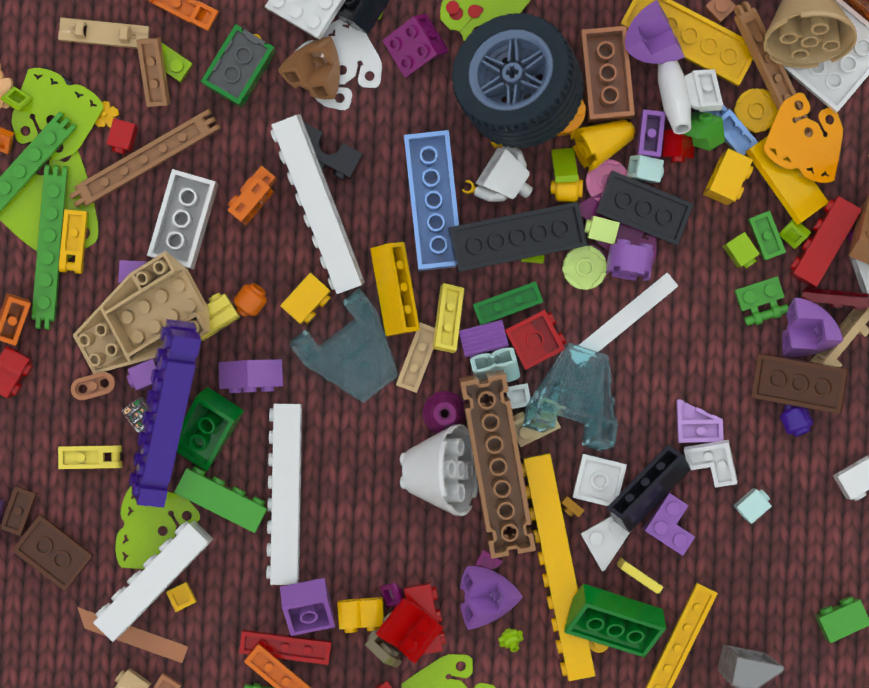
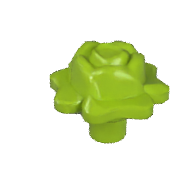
[498,628,524,652]

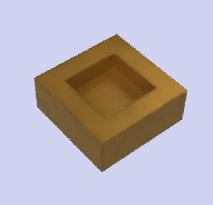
[560,495,585,517]

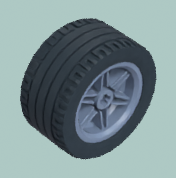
[451,13,584,148]

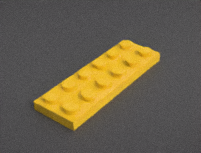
[620,0,753,87]

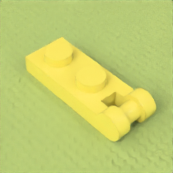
[58,445,123,469]

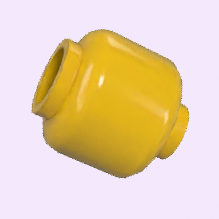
[551,175,583,203]

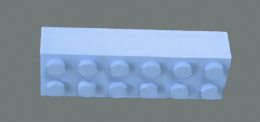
[404,130,459,271]

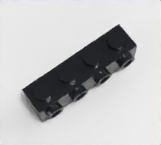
[607,444,691,533]

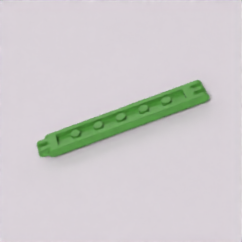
[0,111,77,213]
[32,164,68,330]

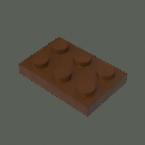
[12,514,94,591]

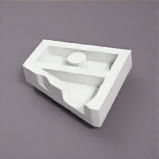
[580,516,629,572]

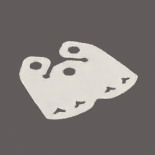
[295,19,382,110]

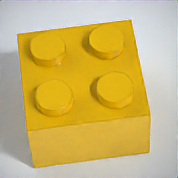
[703,148,754,205]

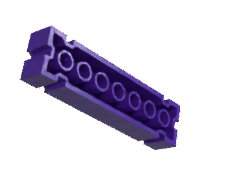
[129,319,201,508]

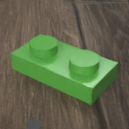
[748,211,786,261]

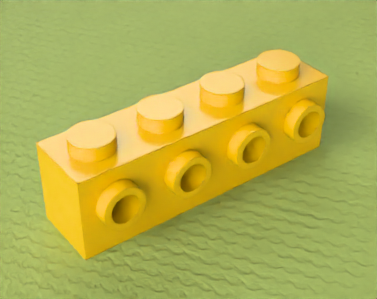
[370,242,420,336]

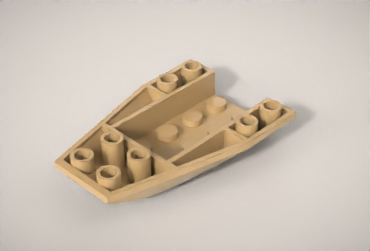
[73,251,210,374]

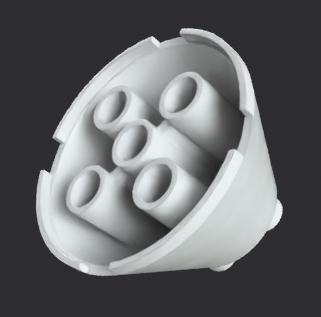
[400,424,478,516]

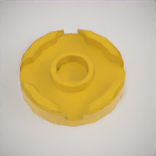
[734,88,778,133]

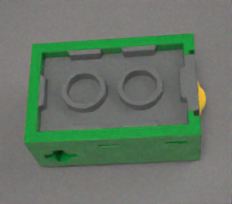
[201,24,276,109]

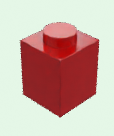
[106,118,139,155]
[662,129,694,163]

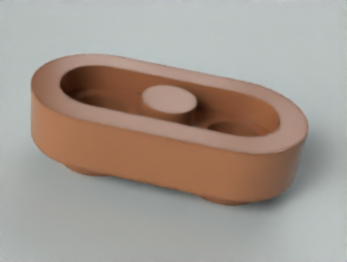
[71,372,116,400]

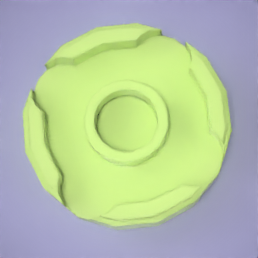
[562,246,607,290]

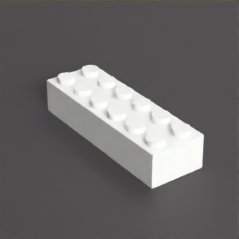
[93,520,214,642]

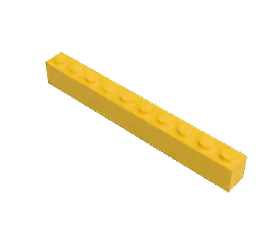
[521,453,595,681]

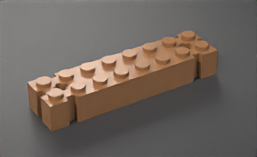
[459,370,536,559]

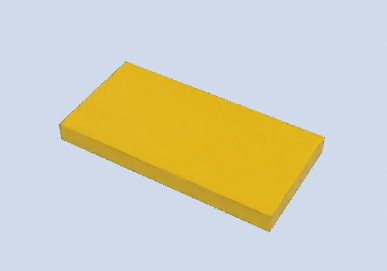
[746,136,828,225]

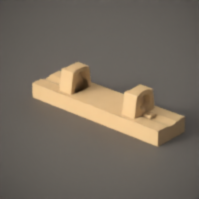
[58,18,150,49]
[810,307,869,367]

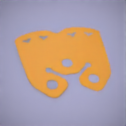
[763,92,843,183]

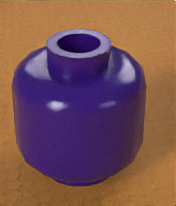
[780,405,814,437]

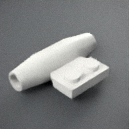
[657,60,723,134]

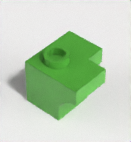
[684,110,725,151]

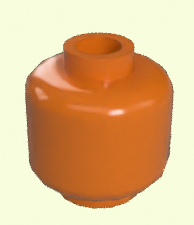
[234,283,267,317]

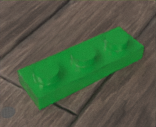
[473,281,543,325]

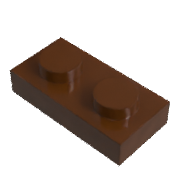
[0,486,38,536]

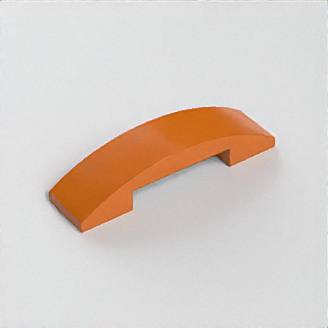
[146,0,219,32]

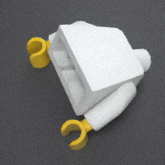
[462,141,533,202]

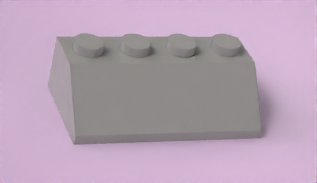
[717,644,784,688]

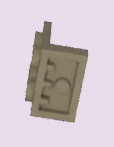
[365,612,402,668]

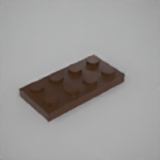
[752,353,849,414]

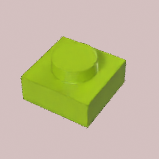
[779,219,811,249]

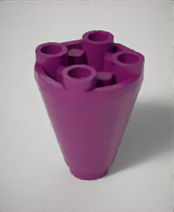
[422,391,466,434]

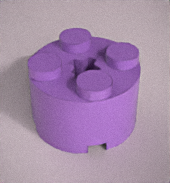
[606,239,654,281]

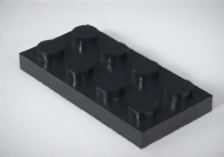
[594,171,694,246]

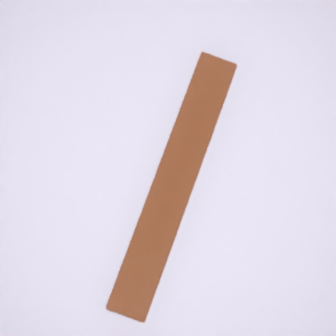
[77,607,188,663]

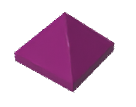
[380,582,403,608]

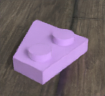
[676,399,724,443]

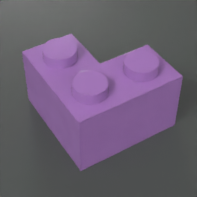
[218,359,283,393]
[642,493,695,556]

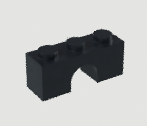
[304,122,364,180]

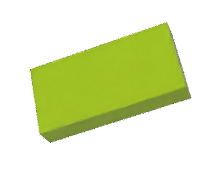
[551,148,578,183]

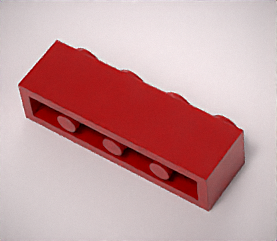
[789,196,862,288]

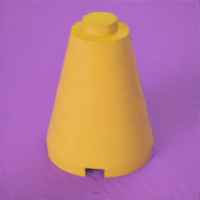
[570,119,635,171]

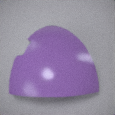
[625,0,685,64]
[782,298,843,357]
[460,566,523,630]

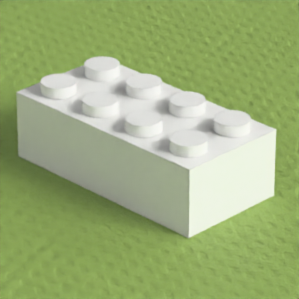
[147,169,219,270]

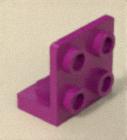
[383,14,449,77]

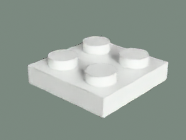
[572,454,627,506]

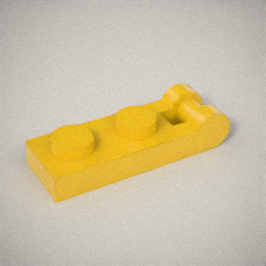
[59,209,88,274]

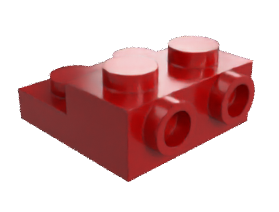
[505,310,567,370]

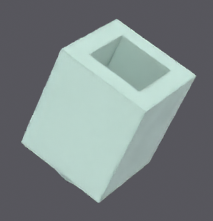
[627,155,664,183]
[733,488,772,524]

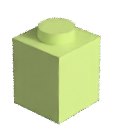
[584,216,620,244]

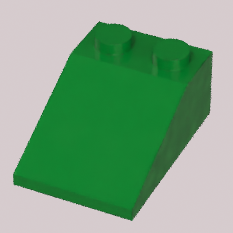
[177,387,244,471]

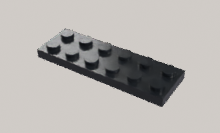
[448,202,588,273]

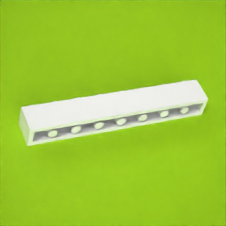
[271,114,365,294]
[266,404,302,585]

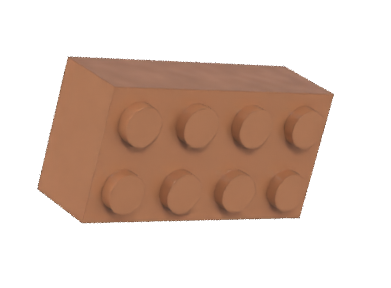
[579,26,635,123]

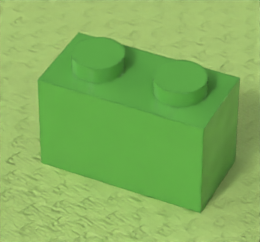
[815,596,869,643]

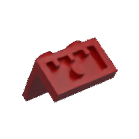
[376,598,444,664]

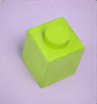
[723,232,760,269]

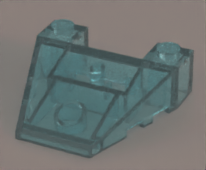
[289,288,399,403]
[523,342,618,451]

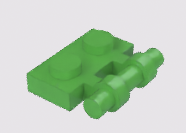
[734,276,789,326]

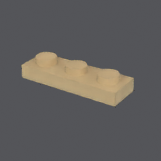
[396,323,435,393]

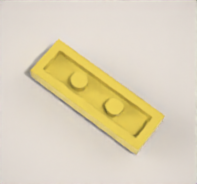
[432,283,464,353]

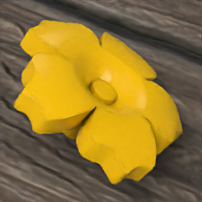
[95,101,119,128]

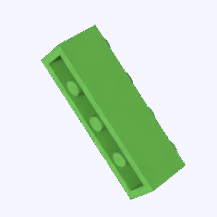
[174,466,268,533]

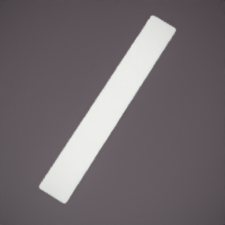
[568,273,678,367]

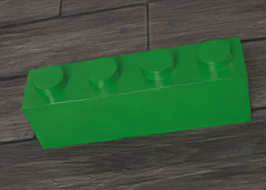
[564,584,666,658]

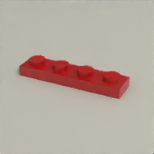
[239,630,332,665]

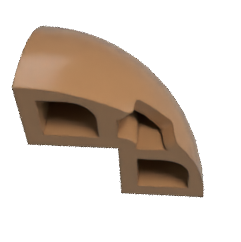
[278,36,340,99]

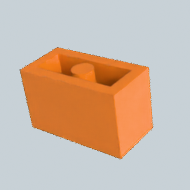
[0,293,31,346]

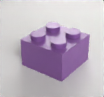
[280,578,335,636]

